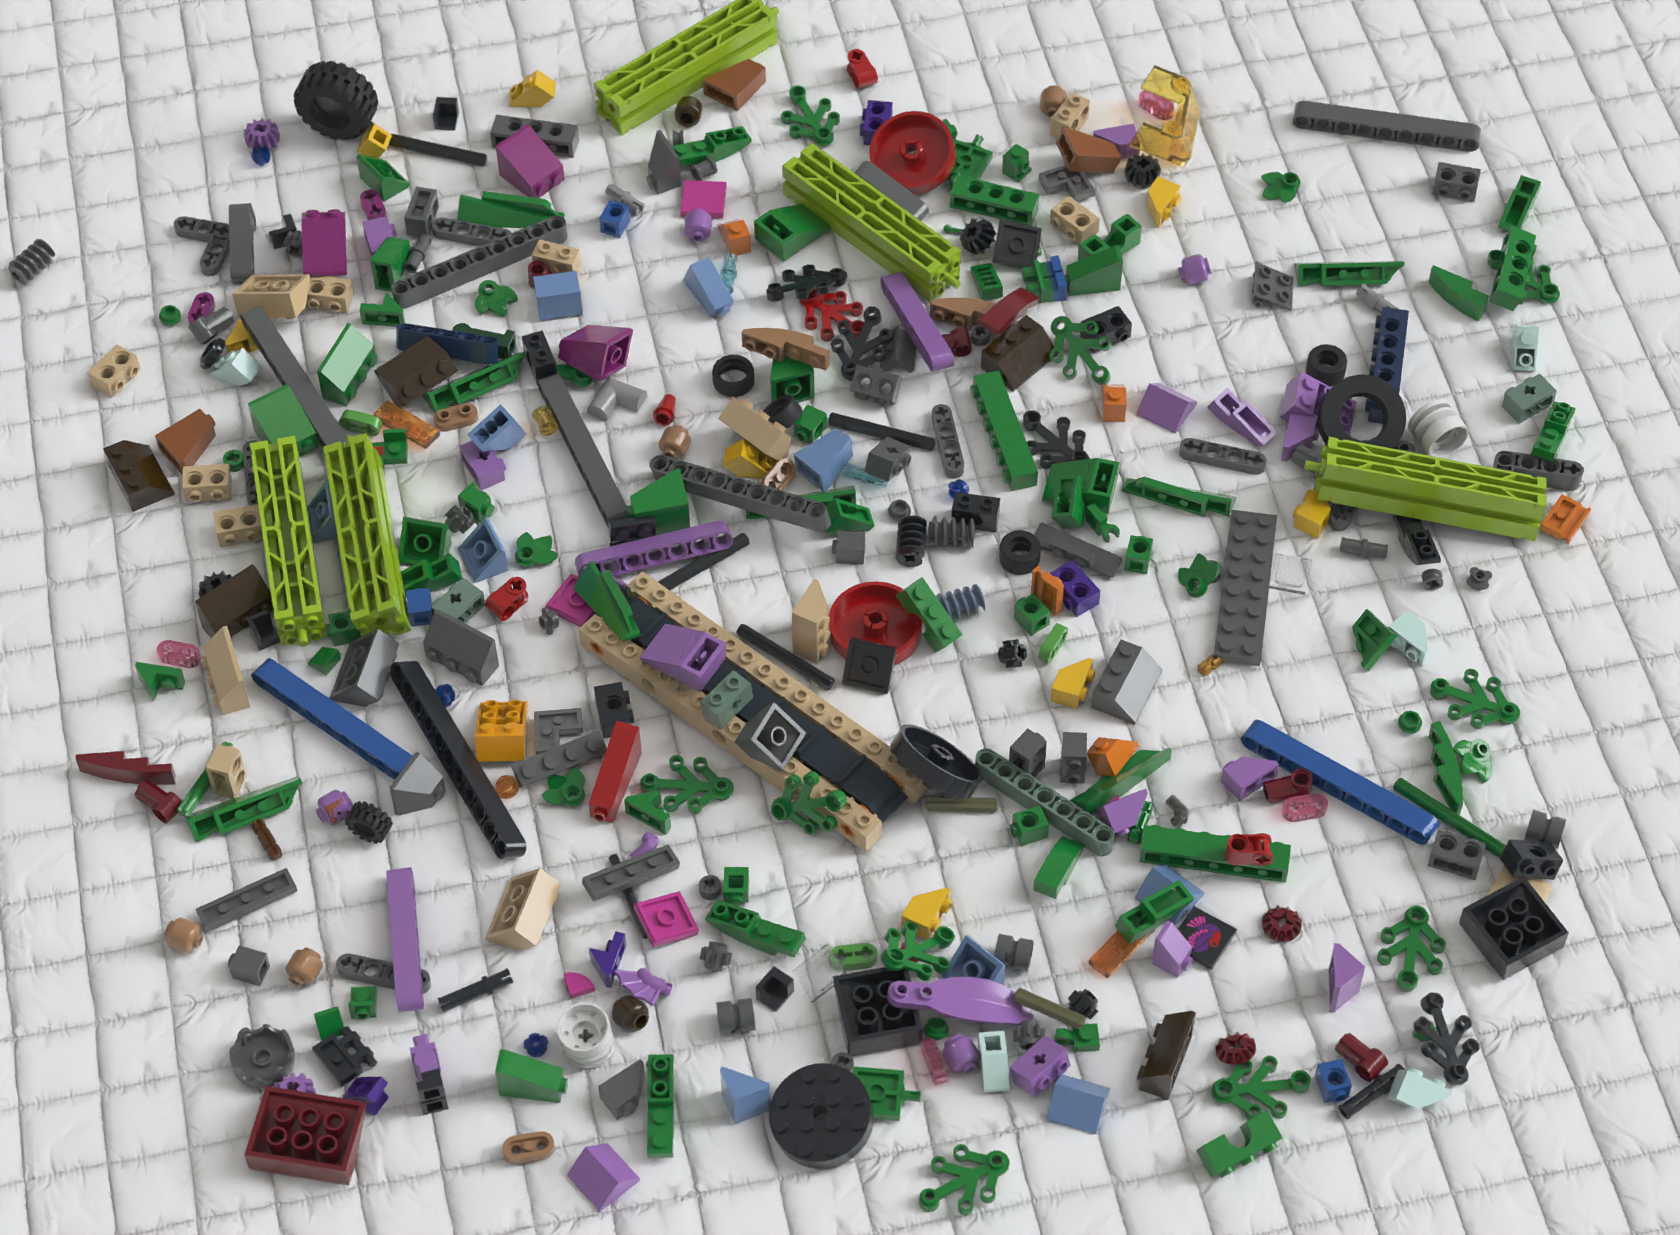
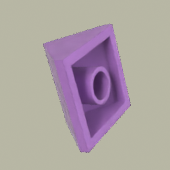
[1137,383,1198,433]
[1329,943,1365,1012]
[567,1143,640,1212]

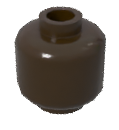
[674,96,703,127]
[611,995,649,1033]

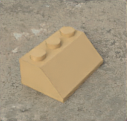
[232,274,310,319]
[718,397,791,460]
[792,579,830,664]
[201,626,250,715]
[485,868,561,950]

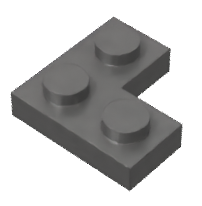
[1038,165,1095,201]
[534,708,583,755]

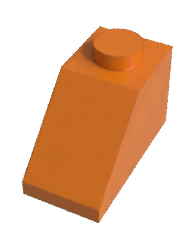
[717,219,751,257]
[1101,384,1127,422]
[1087,737,1139,777]

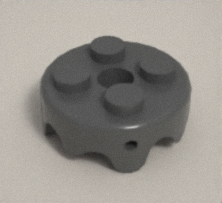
[229,1024,295,1088]

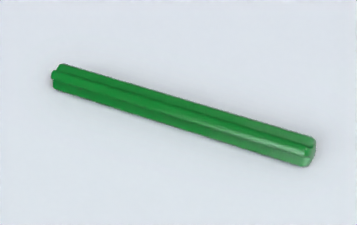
[1393,778,1506,858]

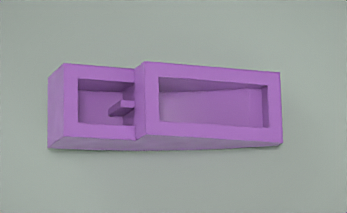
[1207,387,1277,447]

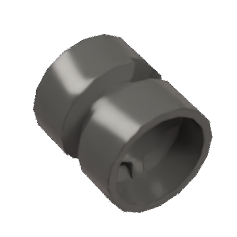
[1524,809,1567,850]
[994,933,1034,972]
[716,998,756,1035]

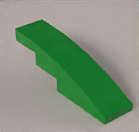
[1428,721,1463,815]

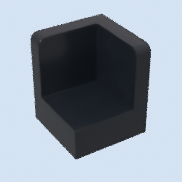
[433,97,459,131]
[269,213,297,250]
[246,610,280,651]
[755,966,794,1012]

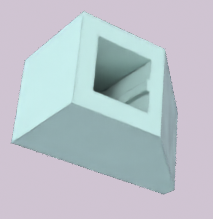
[1511,324,1539,371]
[209,348,262,387]
[1388,610,1428,667]
[978,1031,1009,1093]
[1387,1067,1453,1109]

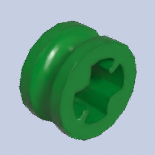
[223,449,244,472]

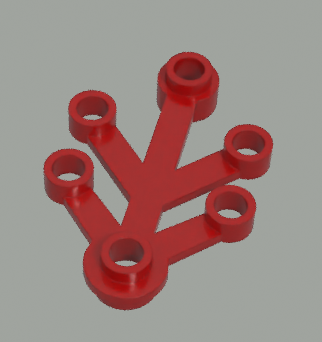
[799,289,864,342]

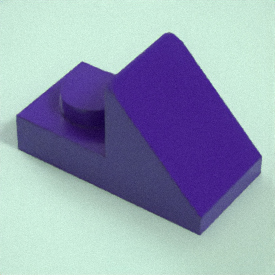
[589,931,626,988]
[342,1076,388,1116]

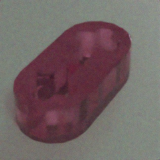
[1138,89,1174,120]
[157,640,202,668]
[1282,793,1328,822]
[921,1038,948,1085]

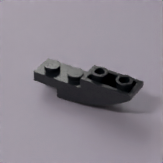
[1393,514,1441,565]

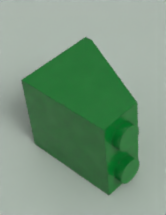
[770,331,815,403]
[248,384,319,456]
[627,469,690,539]

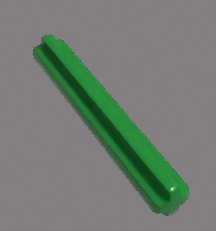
[177,742,233,817]

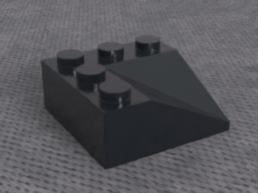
[1459,876,1569,980]
[833,967,923,1056]

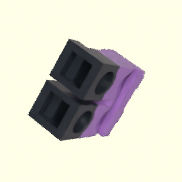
[409,1034,448,1116]

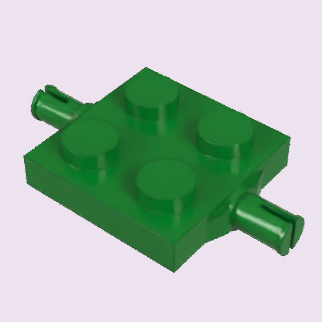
[946,134,993,189]
[853,1066,920,1121]

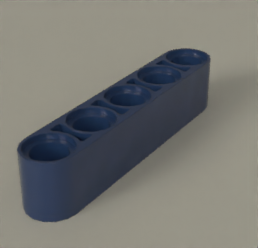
[396,323,498,364]

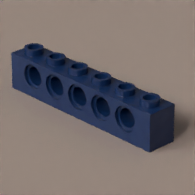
[1364,307,1409,424]

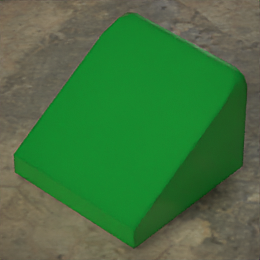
[308,647,341,675]
[314,1006,344,1040]

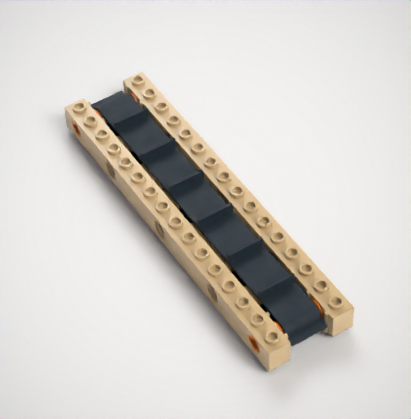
[579,571,928,852]

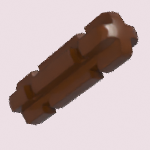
[251,818,282,861]

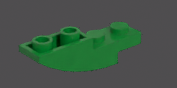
[672,126,752,166]
[1531,401,1576,462]
[705,900,806,957]
[647,1054,674,1158]

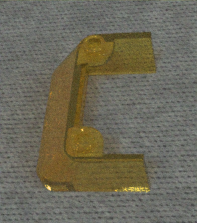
[1129,65,1200,166]

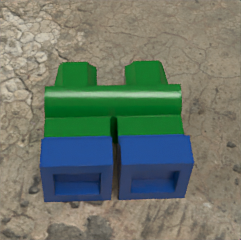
[1022,255,1067,303]

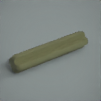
[926,797,997,812]
[1014,988,1086,1030]

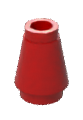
[653,394,676,426]

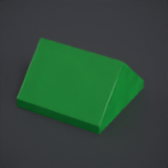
[356,154,411,202]
[398,516,452,565]

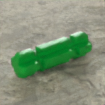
[1128,800,1153,845]

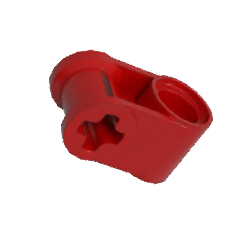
[847,49,878,89]
[485,577,529,621]
[1224,833,1274,866]

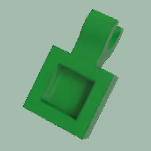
[1085,503,1120,543]
[1054,1024,1100,1052]

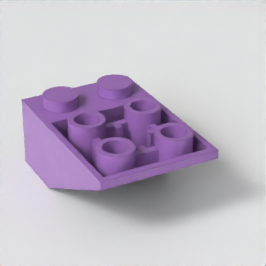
[1280,371,1357,436]
[640,624,726,692]

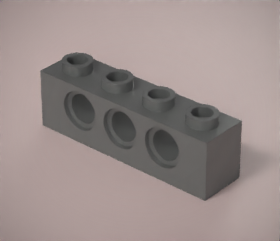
[490,115,579,158]

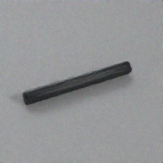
[388,133,487,166]
[828,412,936,451]
[658,533,750,590]
[736,624,835,690]

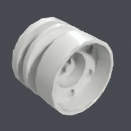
[1408,399,1469,458]
[557,1002,615,1069]

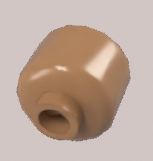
[1039,85,1067,118]
[658,425,691,459]
[164,917,203,954]
[285,947,323,986]

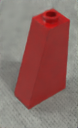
[589,721,642,823]

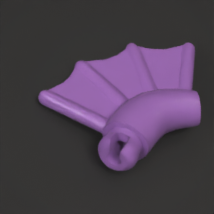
[613,968,672,1006]

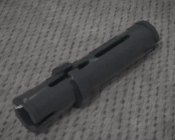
[438,968,514,1013]
[1338,1064,1405,1120]

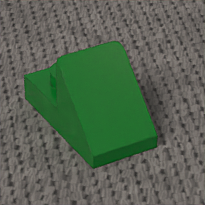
[359,293,405,327]
[135,662,185,701]
[624,790,671,835]

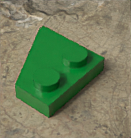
[1352,609,1397,671]

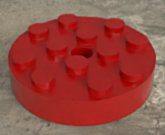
[869,111,956,195]
[829,581,922,665]

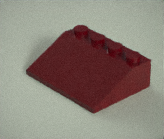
[244,1086,366,1185]

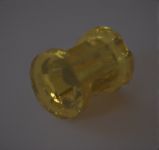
[532,406,558,436]

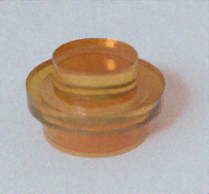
[496,775,519,799]

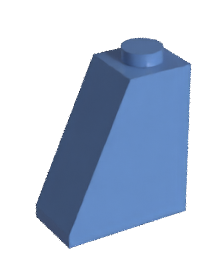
[683,256,734,317]
[467,404,526,452]
[794,428,853,492]

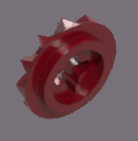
[1262,905,1302,942]
[1215,1031,1256,1065]

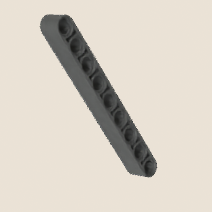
[1292,101,1481,152]
[391,215,568,309]
[240,306,347,448]
[537,373,629,528]
[649,455,831,532]

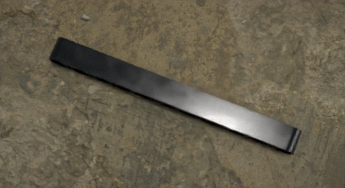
[390,661,527,859]

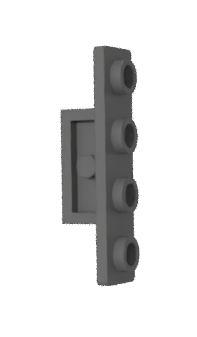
[1034,522,1122,578]

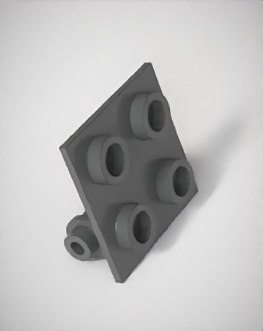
[1252,262,1293,311]

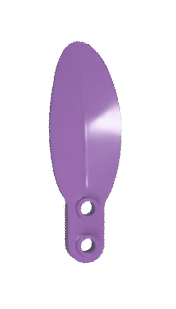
[887,977,1034,1025]

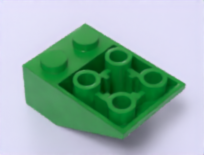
[754,203,831,262]
[1042,458,1120,514]

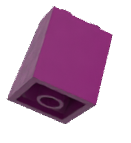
[496,124,564,198]
[301,209,347,276]
[558,325,633,382]

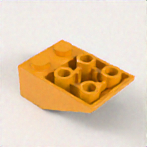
[475,700,528,762]

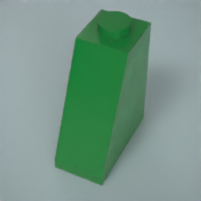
[370,237,411,292]
[1064,245,1123,296]
[495,1049,568,1103]

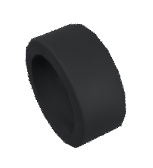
[712,355,754,397]
[763,395,802,431]

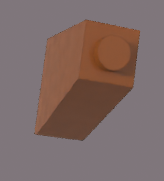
[703,59,766,111]
[1056,127,1121,173]
[155,409,216,475]

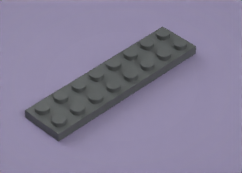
[1213,510,1277,666]

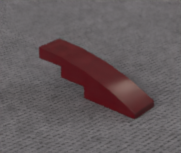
[978,287,1039,334]
[75,751,176,785]

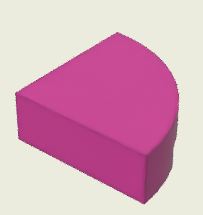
[563,972,595,999]

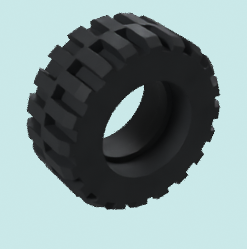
[293,61,378,140]

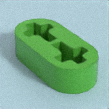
[339,410,383,436]
[1038,623,1069,663]
[830,943,877,971]

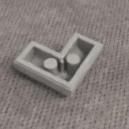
[587,377,648,420]

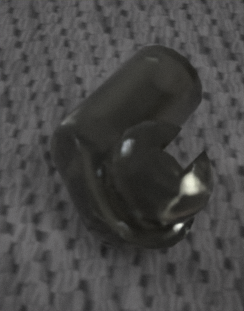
[1166,795,1188,828]

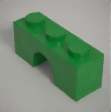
[1078,213,1142,261]
[895,577,963,653]
[1196,1110,1283,1178]

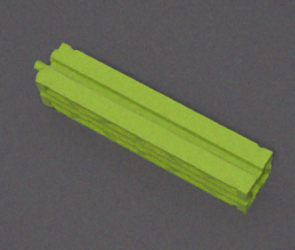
[594,0,779,135]
[782,143,961,302]
[323,433,411,636]
[250,436,327,647]
[1304,437,1547,541]

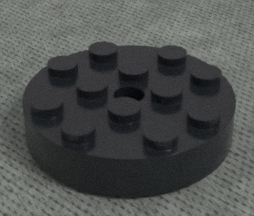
[890,724,983,800]
[769,1063,874,1169]

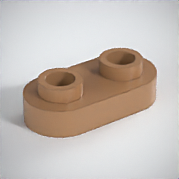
[434,403,478,431]
[760,458,796,491]
[502,1131,555,1164]

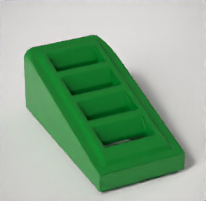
[970,263,1003,301]

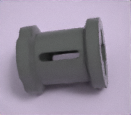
[690,156,718,181]

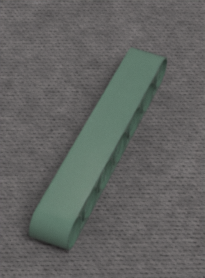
[975,748,1114,856]

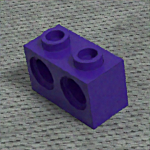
[860,100,893,145]
[1050,560,1101,617]

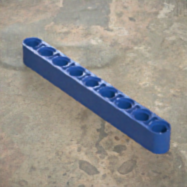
[251,658,413,780]
[1240,719,1439,845]

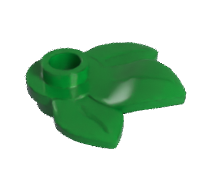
[1261,172,1301,203]
[475,280,518,317]
[556,363,592,387]
[515,532,558,567]
[1178,553,1219,598]
[1453,739,1492,783]
[542,767,586,807]

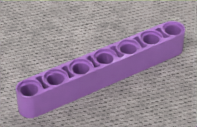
[880,272,954,372]
[575,521,733,577]
[386,867,424,1013]

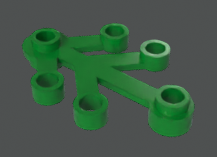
[781,85,840,146]
[1487,249,1560,303]
[1049,316,1112,385]
[1430,669,1520,729]
[640,755,734,814]
[771,771,847,835]
[1377,906,1446,992]
[881,921,955,981]
[1211,1056,1311,1120]
[919,1144,1010,1216]

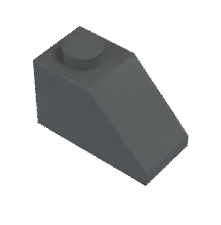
[598,1059,645,1120]

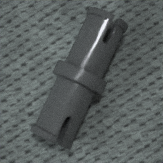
[404,234,432,273]
[1339,537,1388,559]

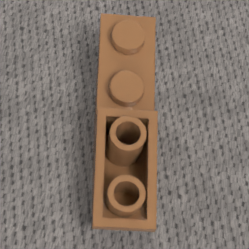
[930,298,1018,335]
[741,328,830,371]

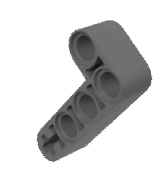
[854,161,929,221]
[229,203,256,283]
[1492,451,1584,491]

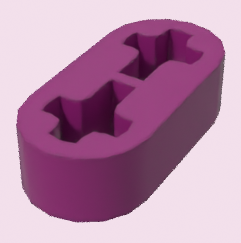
[360,189,386,220]
[187,292,215,325]

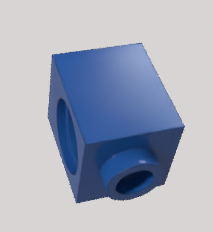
[599,200,630,238]
[406,588,433,627]
[1315,1059,1352,1103]

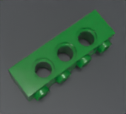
[950,175,1039,226]
[1489,226,1537,311]

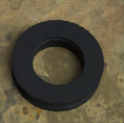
[1317,374,1406,449]

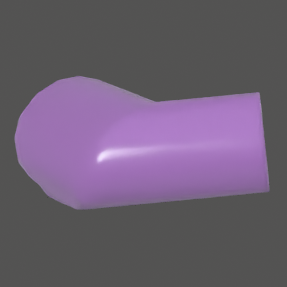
[630,832,659,858]

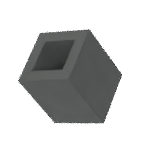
[832,531,865,564]
[228,945,270,986]

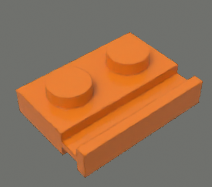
[1539,494,1591,544]
[1031,565,1064,617]

